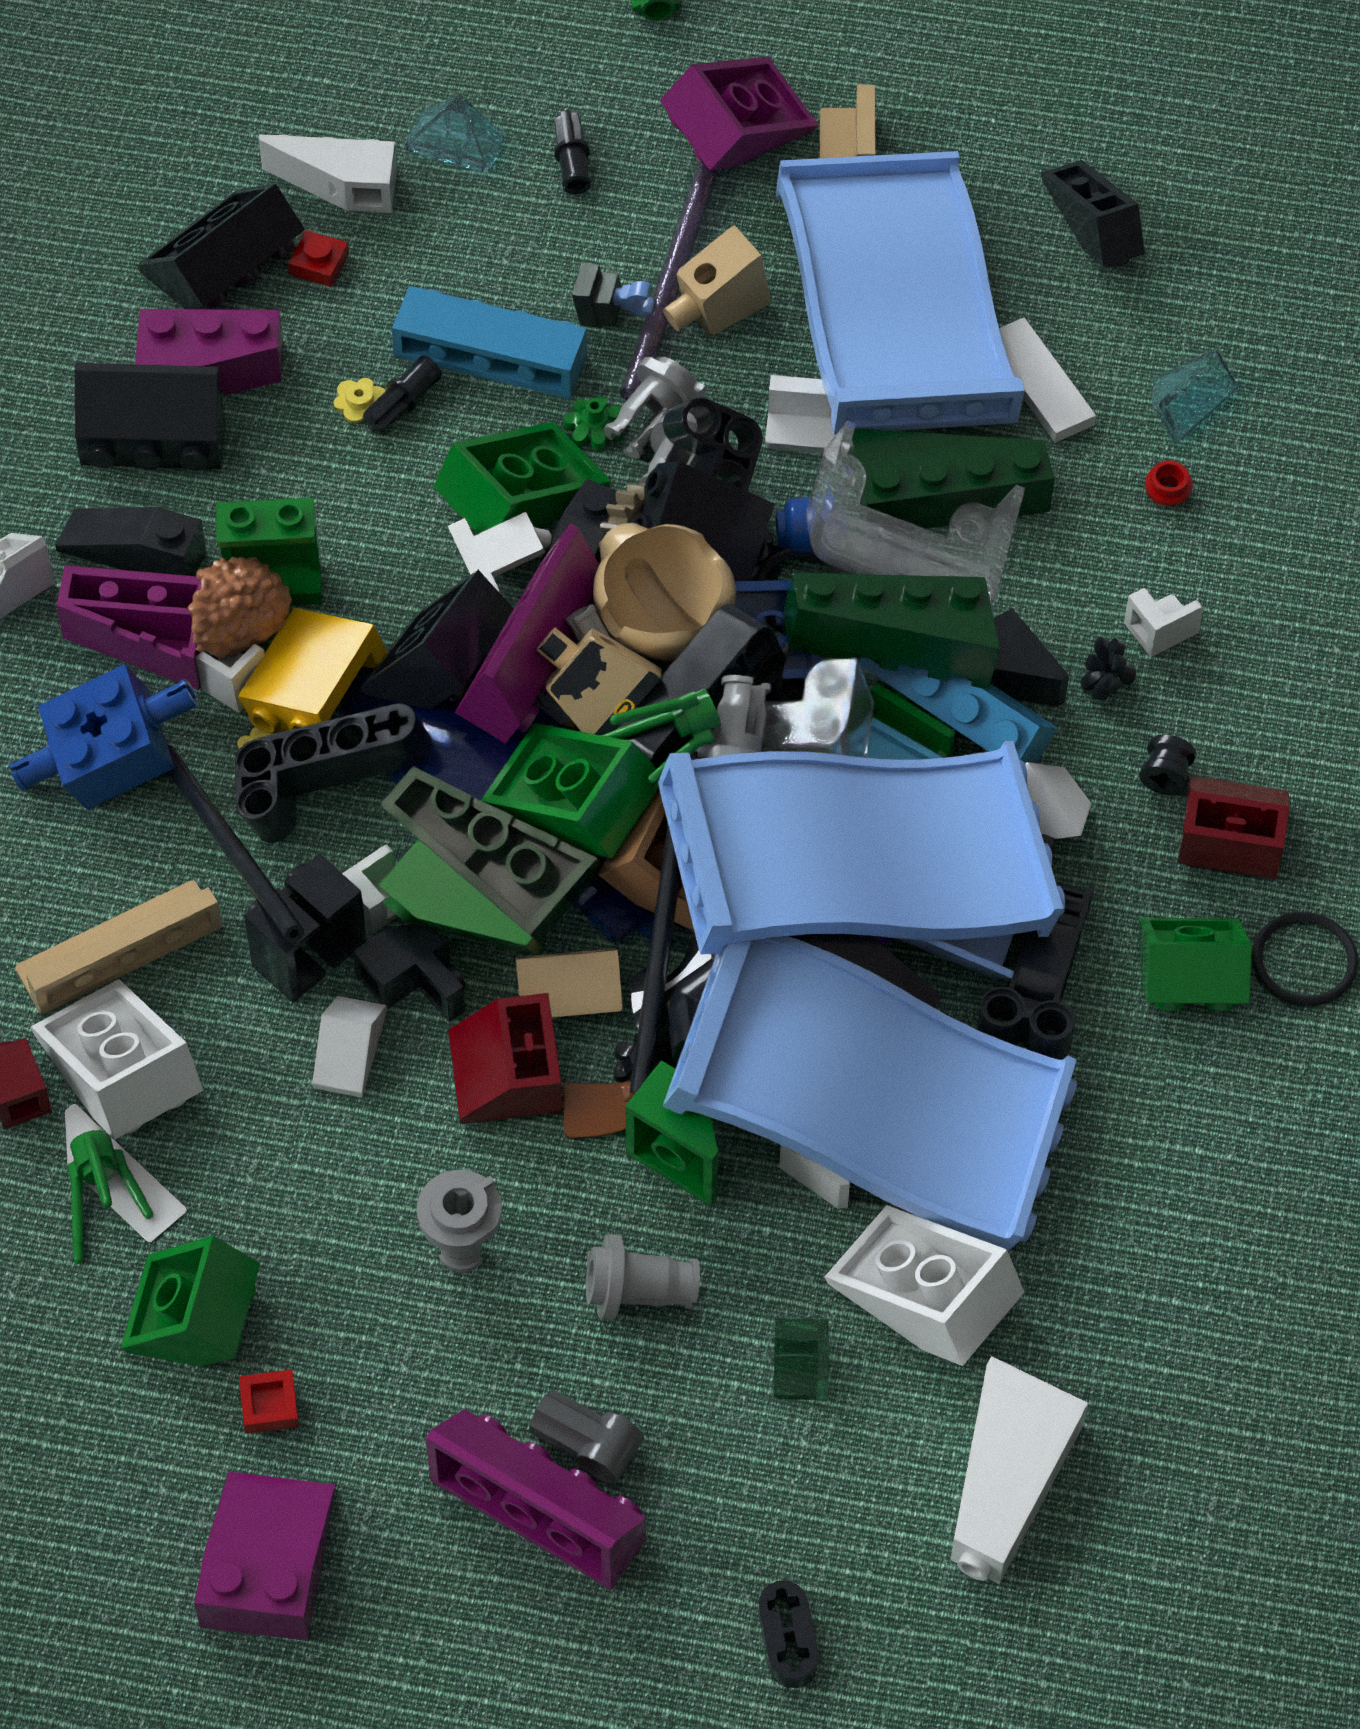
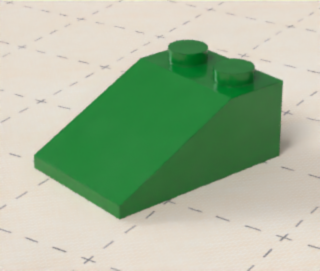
[433,421,611,534]
[481,723,659,859]
[379,839,546,955]

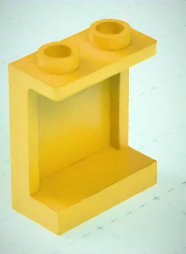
[238,608,387,733]

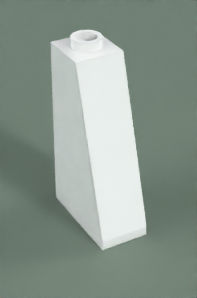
[951,1356,1088,1584]

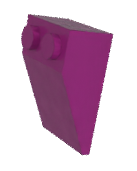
[660,56,819,170]
[194,1472,336,1641]

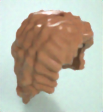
[188,557,292,659]

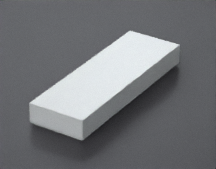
[999,317,1096,443]

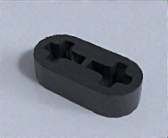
[759,1581,818,1688]

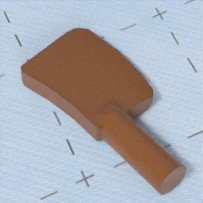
[564,1081,634,1139]

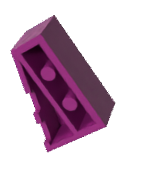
[135,309,284,396]
[56,565,206,690]

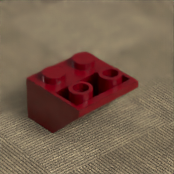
[1177,775,1289,879]
[448,993,562,1124]

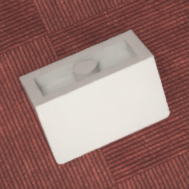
[765,375,849,455]

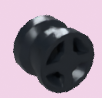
[1139,735,1196,795]

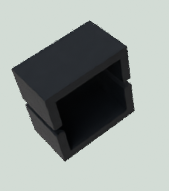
[244,854,367,1003]

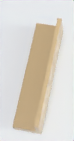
[15,880,222,1015]

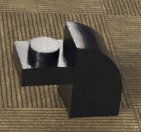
[353,925,466,1022]

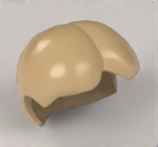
[593,523,737,661]

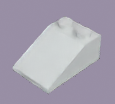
[31,979,204,1140]
[825,1205,1024,1366]

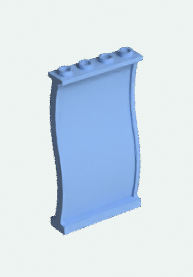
[776,151,1024,434]
[658,741,1065,954]
[662,936,1077,1251]

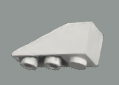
[259,134,397,213]

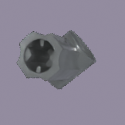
[529,1389,645,1485]

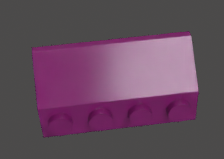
[455,523,599,744]
[426,1409,646,1590]

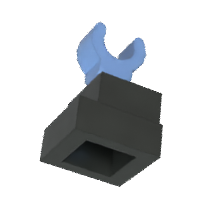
[572,263,656,326]

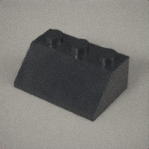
[136,183,305,309]
[75,363,226,471]
[360,569,514,709]

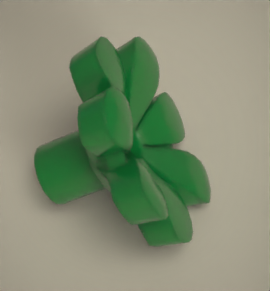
[563,396,623,450]

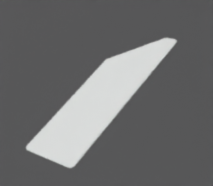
[65,1104,187,1242]

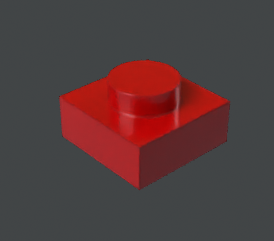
[288,230,349,288]
[239,1370,299,1434]

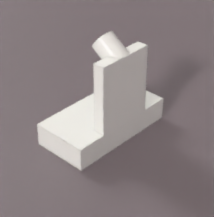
[448,512,552,594]

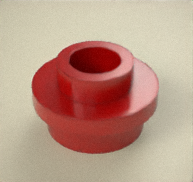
[1145,461,1193,506]

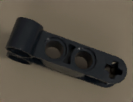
[977,881,1095,1060]

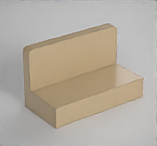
[819,84,875,158]
[515,948,623,1018]

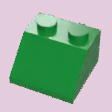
[1138,918,1252,1011]
[625,1060,718,1206]
[120,1236,261,1367]

